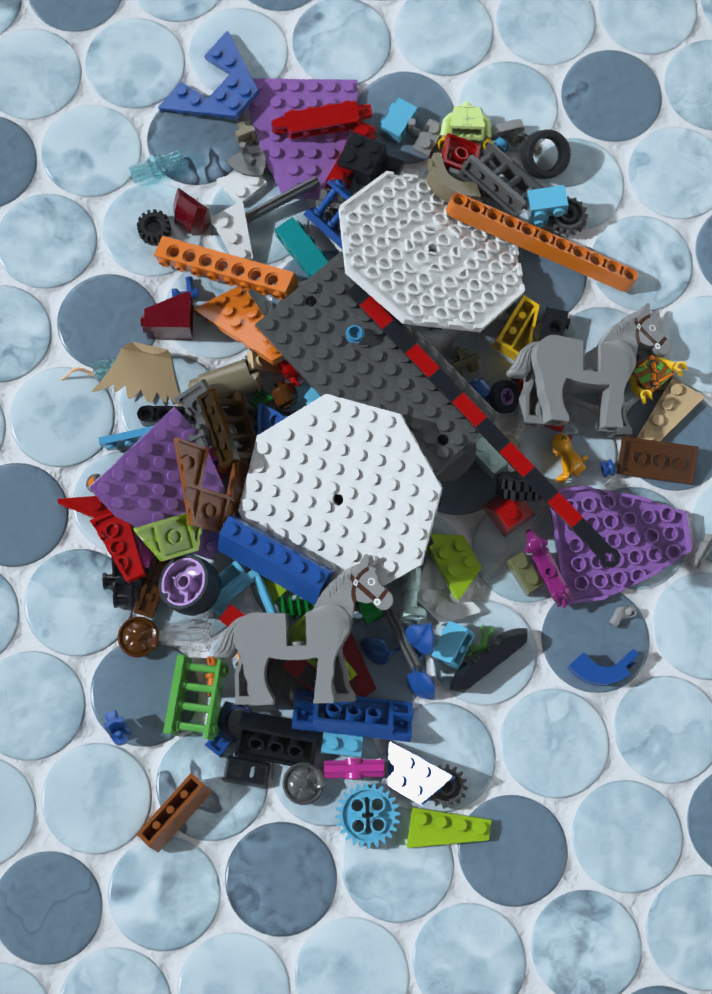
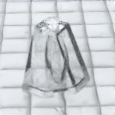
[159,611,215,653]

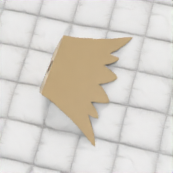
[92,342,182,406]

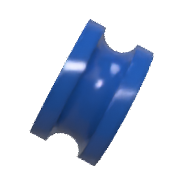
[600,459,615,478]

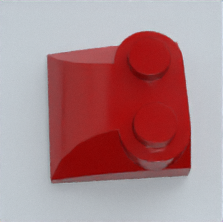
[442,133,480,171]

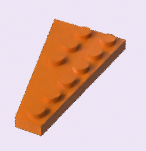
[193,286,285,365]

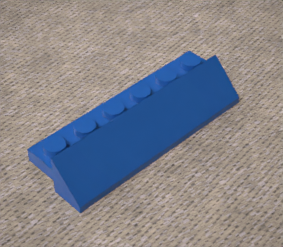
[292,689,413,742]

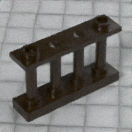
[197,388,257,468]

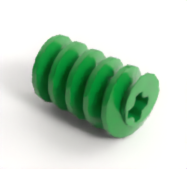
[281,595,315,620]

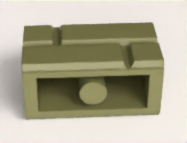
[506,551,545,596]

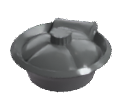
[282,762,327,805]

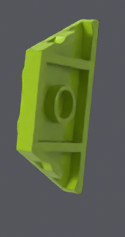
[133,513,202,561]
[427,534,482,601]

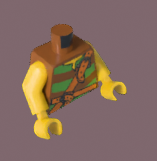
[629,353,688,404]

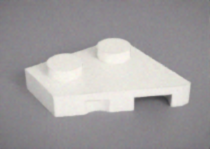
[216,173,267,204]

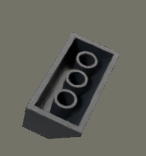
[235,711,320,766]

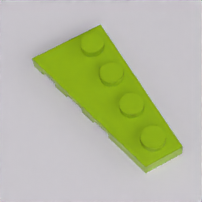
[406,807,492,848]

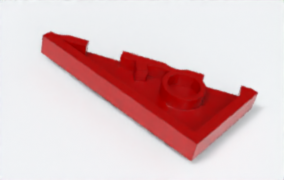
[58,496,111,519]

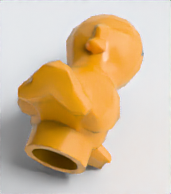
[551,433,588,484]

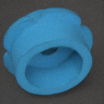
[493,137,510,152]
[345,325,365,343]

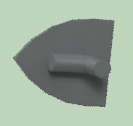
[226,141,266,176]

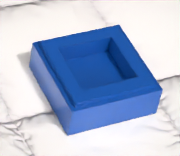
[205,730,232,758]

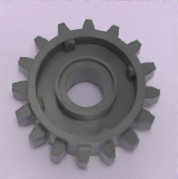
[548,196,588,237]
[429,764,468,809]

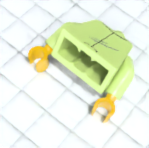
[438,102,494,151]

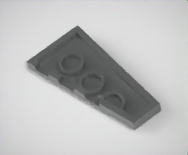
[174,379,245,449]

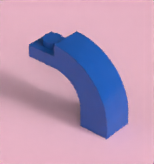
[567,649,639,686]

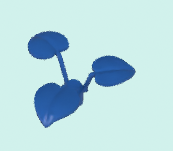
[360,623,436,700]

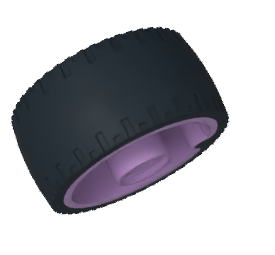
[158,554,221,616]

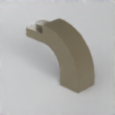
[426,153,481,203]

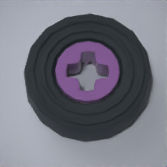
[489,380,520,414]

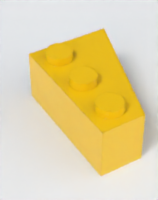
[491,295,539,361]

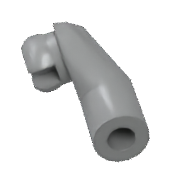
[609,606,637,628]

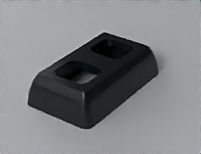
[223,755,271,789]

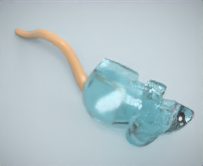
[61,355,116,381]

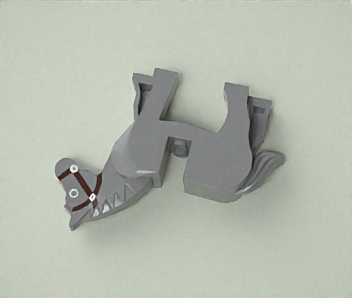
[506,303,671,439]
[213,554,394,705]

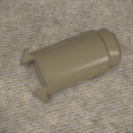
[188,355,263,399]

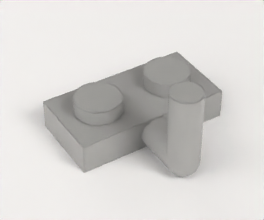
[408,118,442,158]

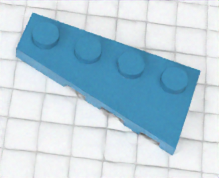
[99,426,153,450]

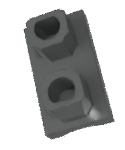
[315,188,346,219]
[188,417,214,448]

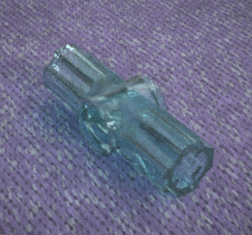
[128,149,186,183]

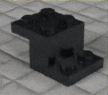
[336,132,405,186]

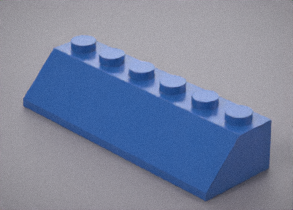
[217,516,336,605]

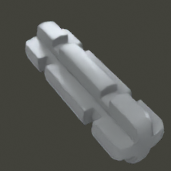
[689,534,712,569]

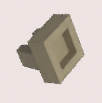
[235,121,256,145]

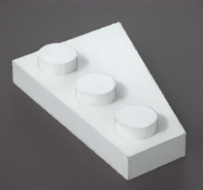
[210,200,254,260]

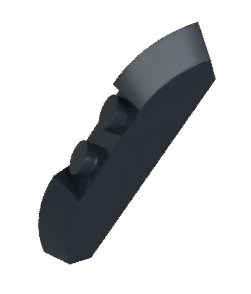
[450,628,528,693]

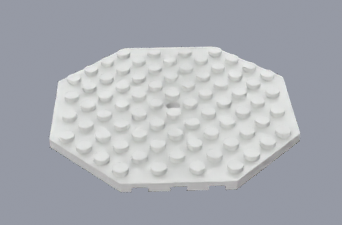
[339,171,525,333]
[238,394,443,586]

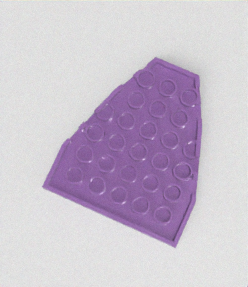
[249,78,357,199]
[88,407,227,560]
[549,486,693,605]

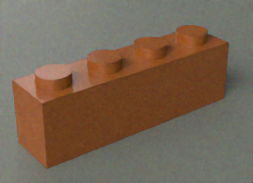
[136,773,213,853]

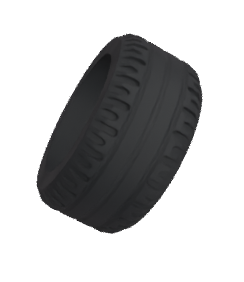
[520,129,571,179]

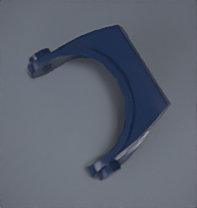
[217,701,252,742]

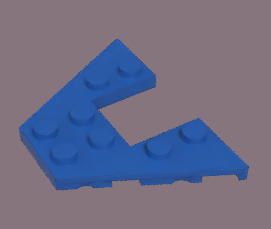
[158,31,259,120]

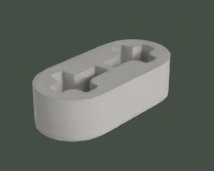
[491,119,525,140]

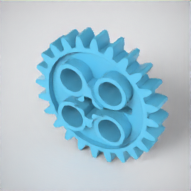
[335,782,400,849]

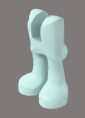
[399,567,426,625]

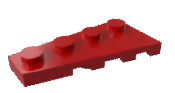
[89,512,147,583]

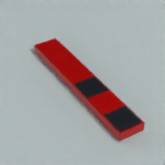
[218,604,317,691]

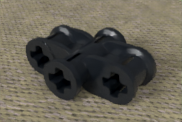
[102,556,143,608]

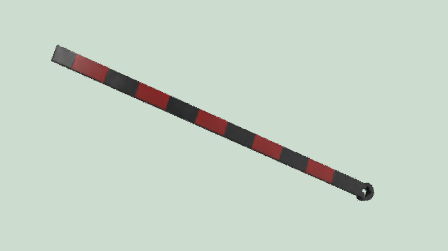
[346,283,621,568]

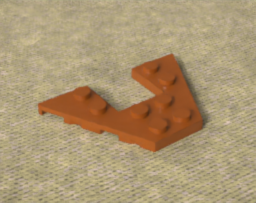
[174,438,249,534]

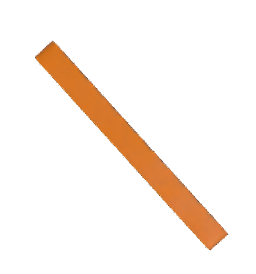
[446,193,638,292]

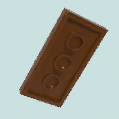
[616,436,699,484]

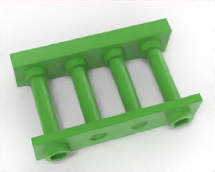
[163,654,229,741]

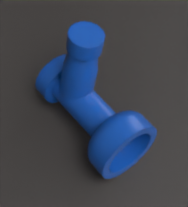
[171,276,199,299]

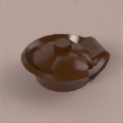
[117,617,160,658]

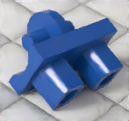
[103,710,132,746]

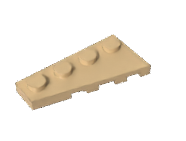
[636,378,705,441]

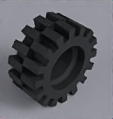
[137,209,171,246]

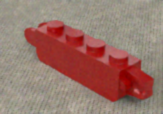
[271,100,372,140]

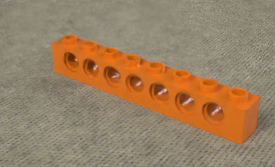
[154,236,299,300]

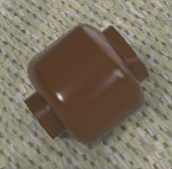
[271,380,299,409]

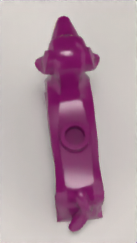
[524,529,574,608]

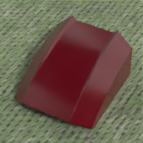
[173,188,211,236]

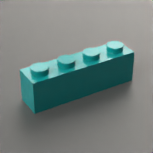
[275,216,328,278]

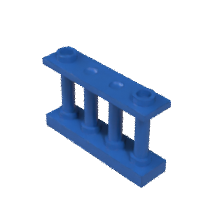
[303,179,353,250]

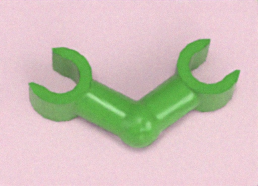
[465,625,493,658]

